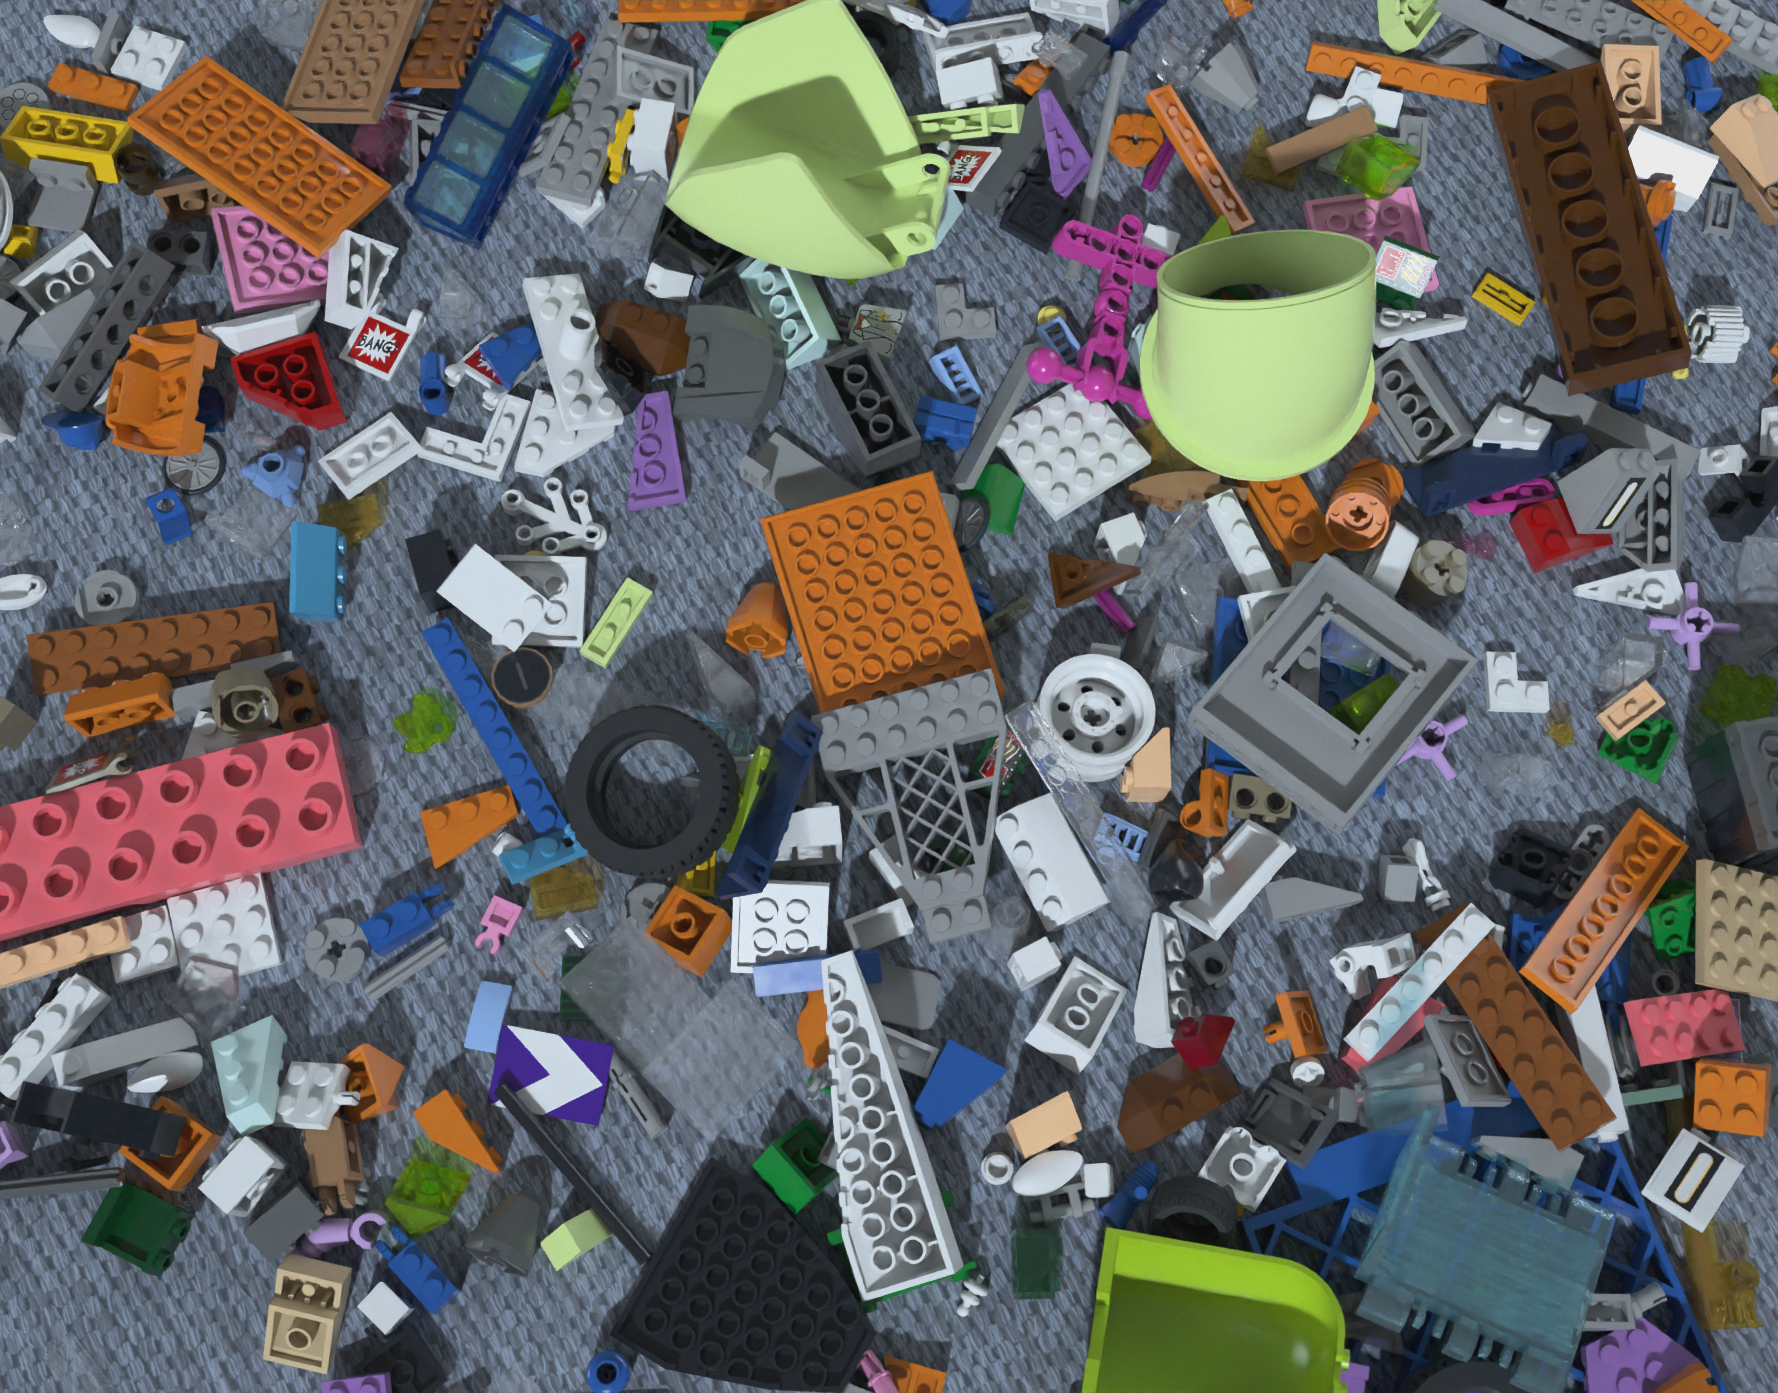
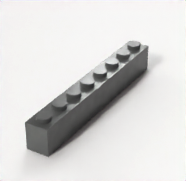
[966,33,1111,217]

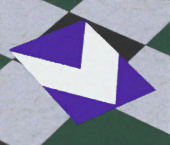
[487,1024,614,1126]

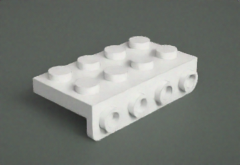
[923,12,1044,74]

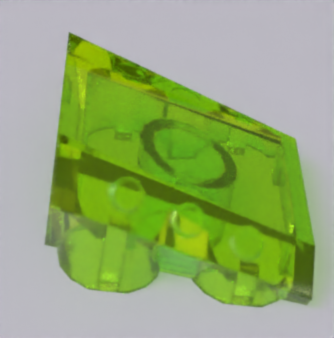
[1699,662,1778,726]

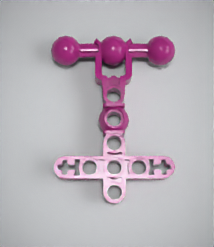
[1026,214,1173,420]

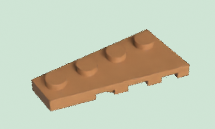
[1707,134,1778,226]

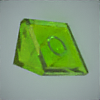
[385,1158,472,1238]

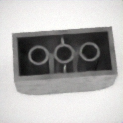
[816,340,921,481]

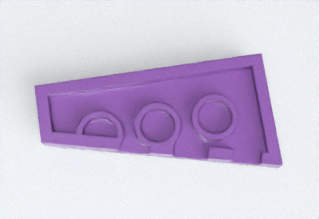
[627,391,687,512]

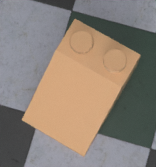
[1600,44,1662,138]
[1710,93,1778,188]

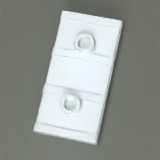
[1169,819,1297,941]

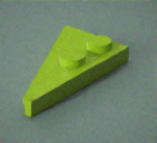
[721,745,771,854]

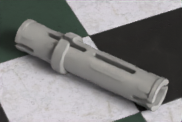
[609,1048,668,1140]

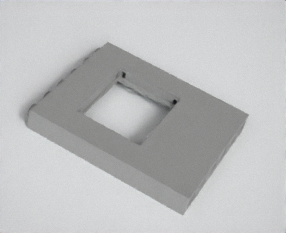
[1188,553,1478,836]

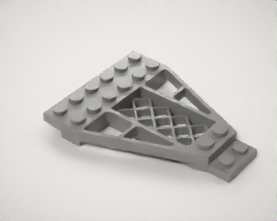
[811,668,1009,944]

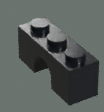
[1708,455,1778,544]

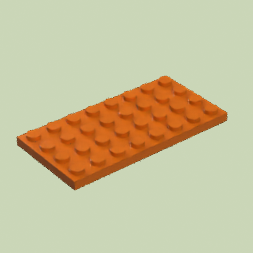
[128,55,392,259]

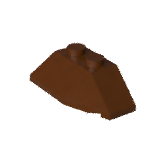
[595,299,690,376]
[1117,1054,1242,1156]

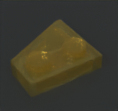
[1240,126,1303,192]
[529,867,599,921]

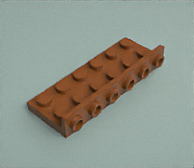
[399,0,499,89]

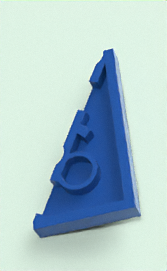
[479,321,542,391]

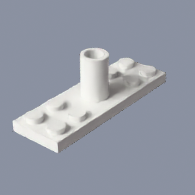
[522,273,624,431]

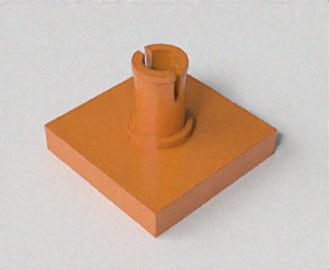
[1263,990,1328,1058]

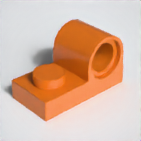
[1180,768,1229,837]

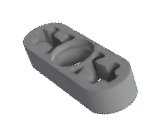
[1550,824,1610,902]

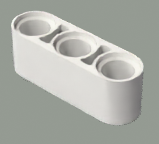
[1363,520,1419,597]

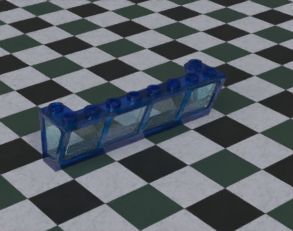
[404,4,577,250]

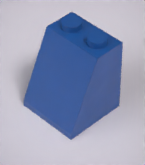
[913,1039,1007,1131]

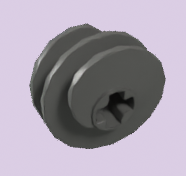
[1605,1015,1639,1073]

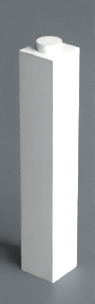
[1554,985,1629,1143]

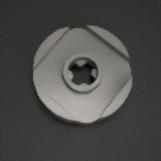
[75,570,140,626]
[305,918,371,982]

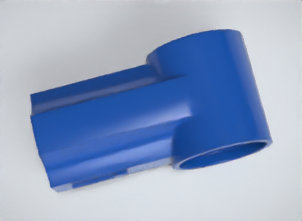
[1682,57,1723,113]
[418,352,451,416]

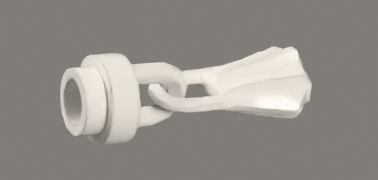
[1402,838,1451,912]

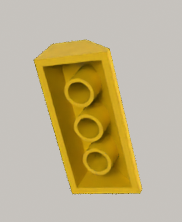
[0,106,134,184]

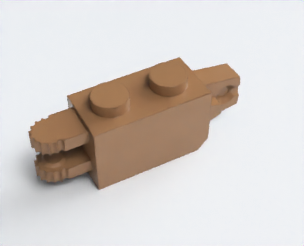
[304,1109,365,1215]

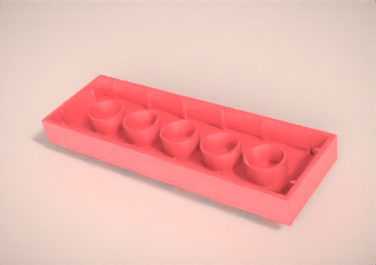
[0,723,363,942]

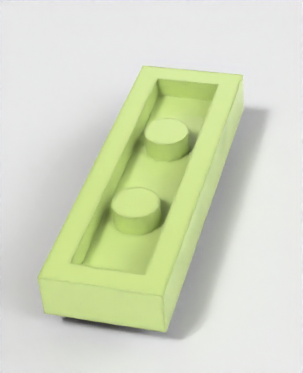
[580,577,653,669]

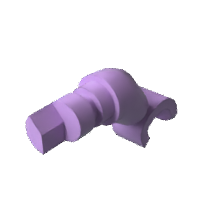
[290,1210,390,1259]

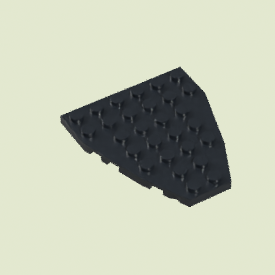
[610,1157,877,1393]

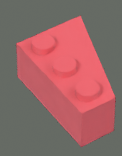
[1338,975,1446,1076]

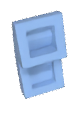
[464,980,513,1054]

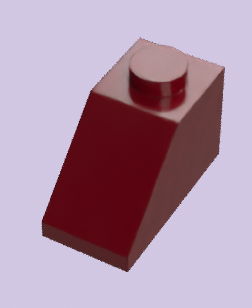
[1171,1014,1236,1070]

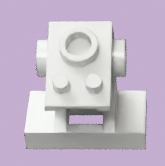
[1330,933,1417,1000]

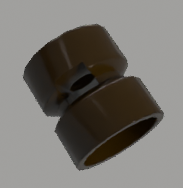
[114,143,163,196]

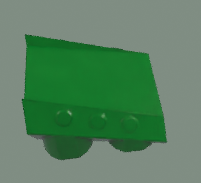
[1598,718,1680,784]

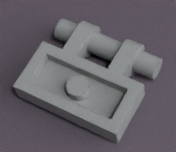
[1025,1155,1095,1225]

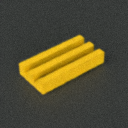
[1471,272,1536,326]

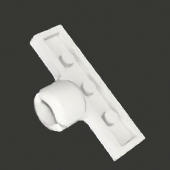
[1305,66,1382,178]

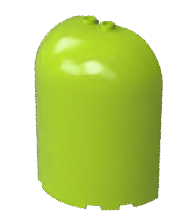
[1081,1227,1350,1393]

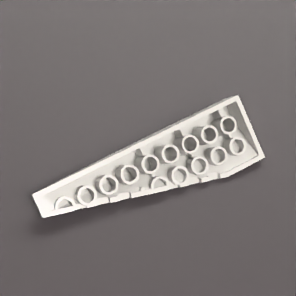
[821,950,964,1302]

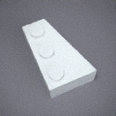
[1029,0,1120,40]
[324,229,399,329]

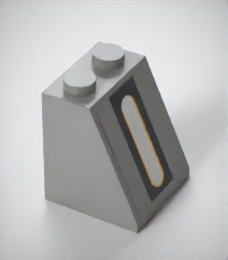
[1557,448,1659,534]

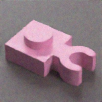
[475,895,524,956]

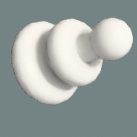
[957,1274,989,1317]

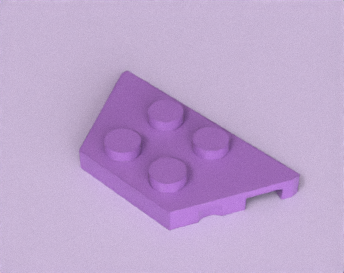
[1581,1317,1702,1393]

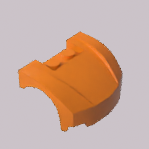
[106,333,219,457]

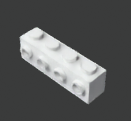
[0,973,112,1100]

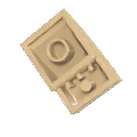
[263,1253,352,1375]

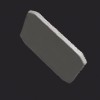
[866,962,941,1031]

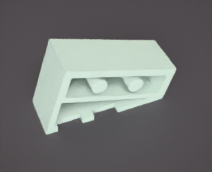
[211,1015,287,1137]

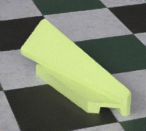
[907,104,1025,145]

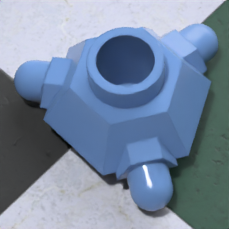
[241,445,306,507]

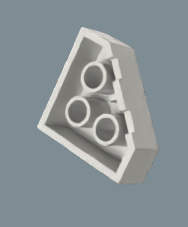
[771,802,842,870]

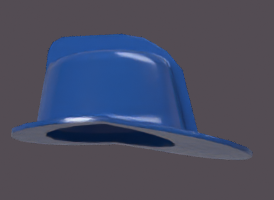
[41,410,106,450]

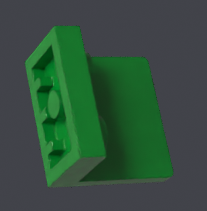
[1643,876,1696,963]

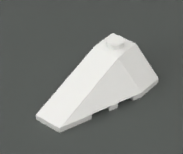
[1134,912,1202,1048]

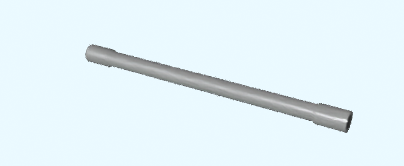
[1065,51,1130,281]

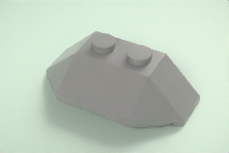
[16,284,105,360]
[1618,458,1685,572]

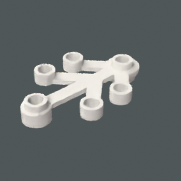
[501,478,607,556]

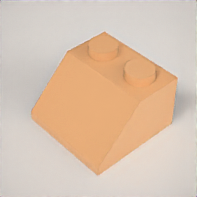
[1120,727,1171,802]
[1005,1091,1082,1161]

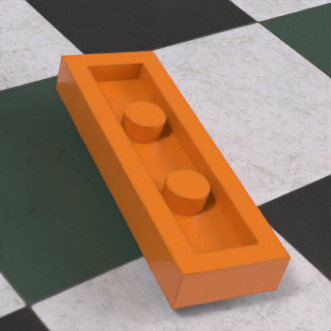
[48,62,140,113]

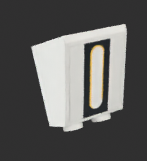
[1641,1128,1744,1233]

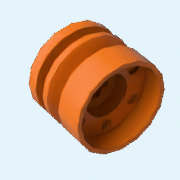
[1325,477,1391,551]

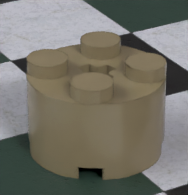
[1400,540,1467,608]
[209,667,279,739]

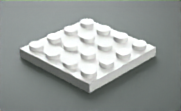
[996,384,1151,522]

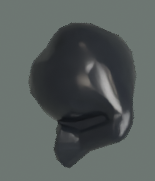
[1148,837,1206,902]

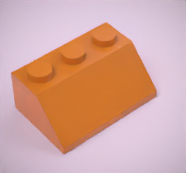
[64,672,178,738]

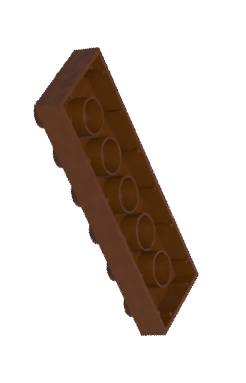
[1487,61,1692,396]

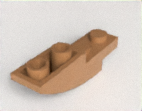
[1125,471,1248,512]

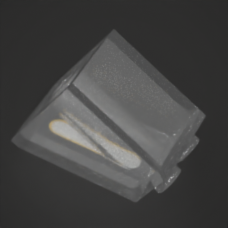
[1354,1039,1448,1137]

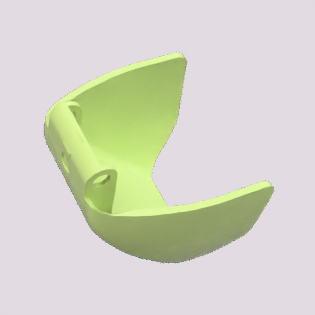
[664,0,951,279]

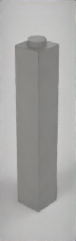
[1521,374,1700,481]

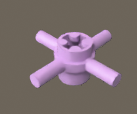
[1646,582,1740,670]
[1397,714,1468,782]

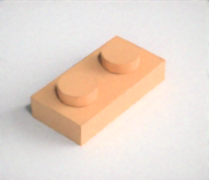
[1596,680,1666,742]

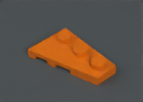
[420,785,519,872]

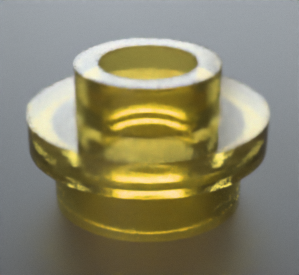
[1546,721,1575,749]

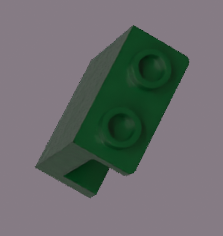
[81,1181,195,1277]

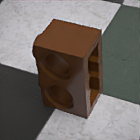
[269,667,329,734]

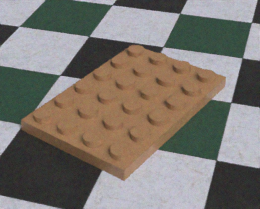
[281,0,425,124]

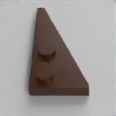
[1048,553,1141,609]

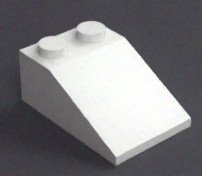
[436,544,553,652]
[1024,956,1128,1075]

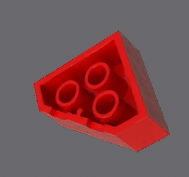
[230,331,347,431]

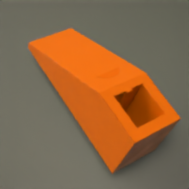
[413,1089,503,1175]

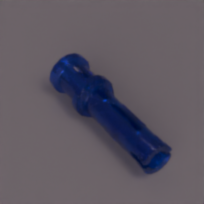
[1102,0,1167,57]

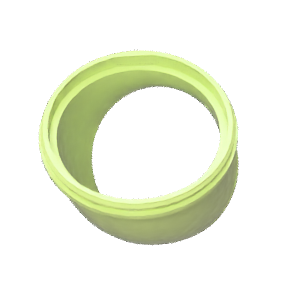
[1139,230,1376,481]

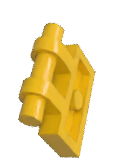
[607,109,635,184]

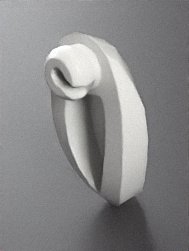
[44,15,101,48]
[0,574,47,610]
[127,1052,203,1093]
[1012,1150,1083,1196]

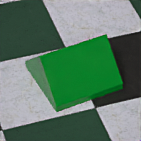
[961,463,1025,536]

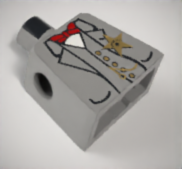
[836,304,907,370]

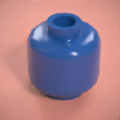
[586,1350,632,1393]

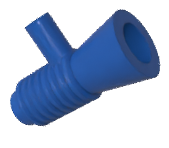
[1097,1160,1161,1230]

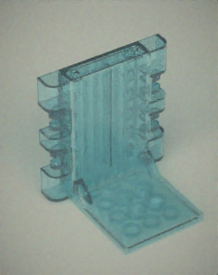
[1353,1103,1617,1393]

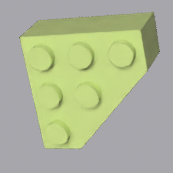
[1377,0,1442,55]

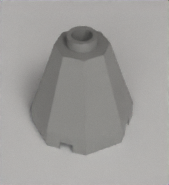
[1190,40,1260,113]

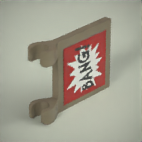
[45,735,141,796]

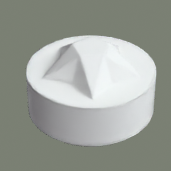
[1290,1056,1324,1088]

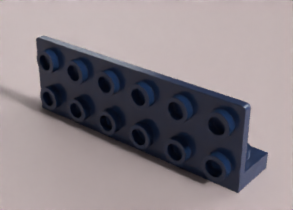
[1399,419,1588,518]
[717,711,823,900]

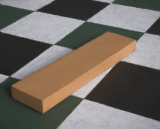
[1265,105,1378,176]

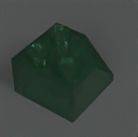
[1010,1229,1062,1300]

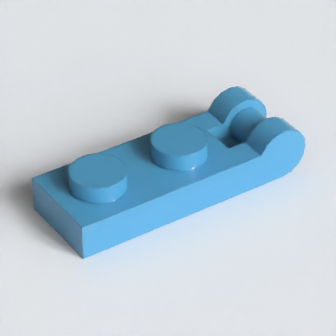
[499,823,588,885]

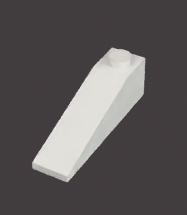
[51,1015,198,1091]

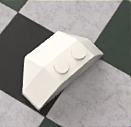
[202,300,321,355]

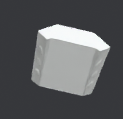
[1197,1126,1287,1213]

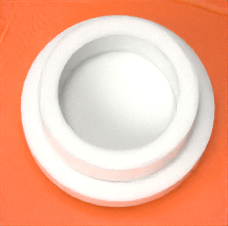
[981,1152,1013,1185]

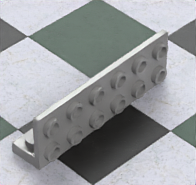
[1502,0,1674,64]
[739,432,860,510]

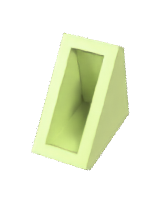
[540,1208,613,1271]

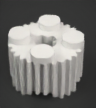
[1687,305,1750,363]

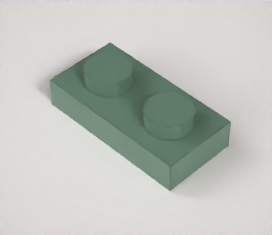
[1619,1078,1684,1106]

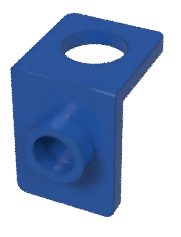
[145,487,193,545]

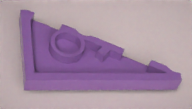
[1038,89,1092,201]

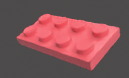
[1623,989,1746,1067]

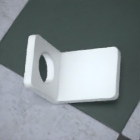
[1698,444,1750,484]

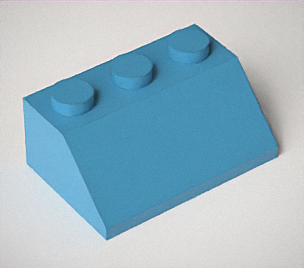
[289,521,347,621]

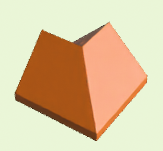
[335,1043,405,1125]

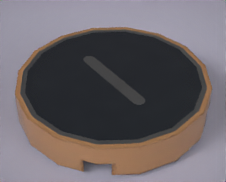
[491,647,554,708]

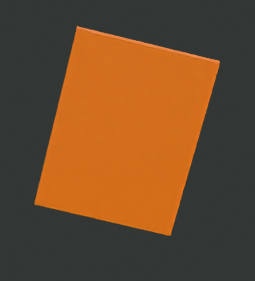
[760,471,1006,714]

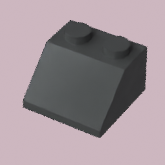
[243,1175,324,1263]

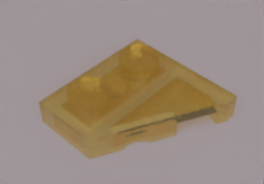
[1131,422,1200,478]
[317,494,383,551]

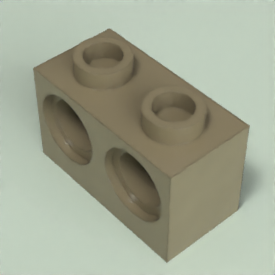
[1228,773,1292,824]

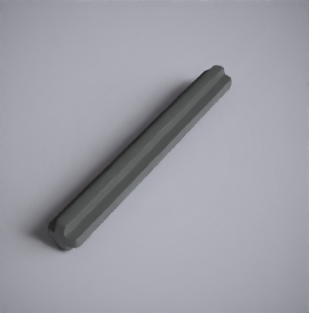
[0,1167,126,1200]

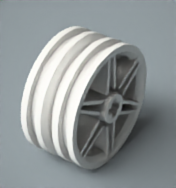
[1031,654,1156,782]

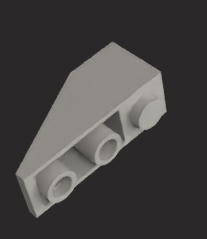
[1470,1135,1584,1195]

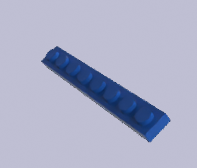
[421,617,569,838]

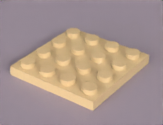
[1695,859,1778,1002]

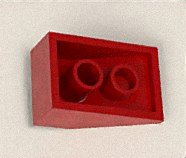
[1509,497,1614,573]

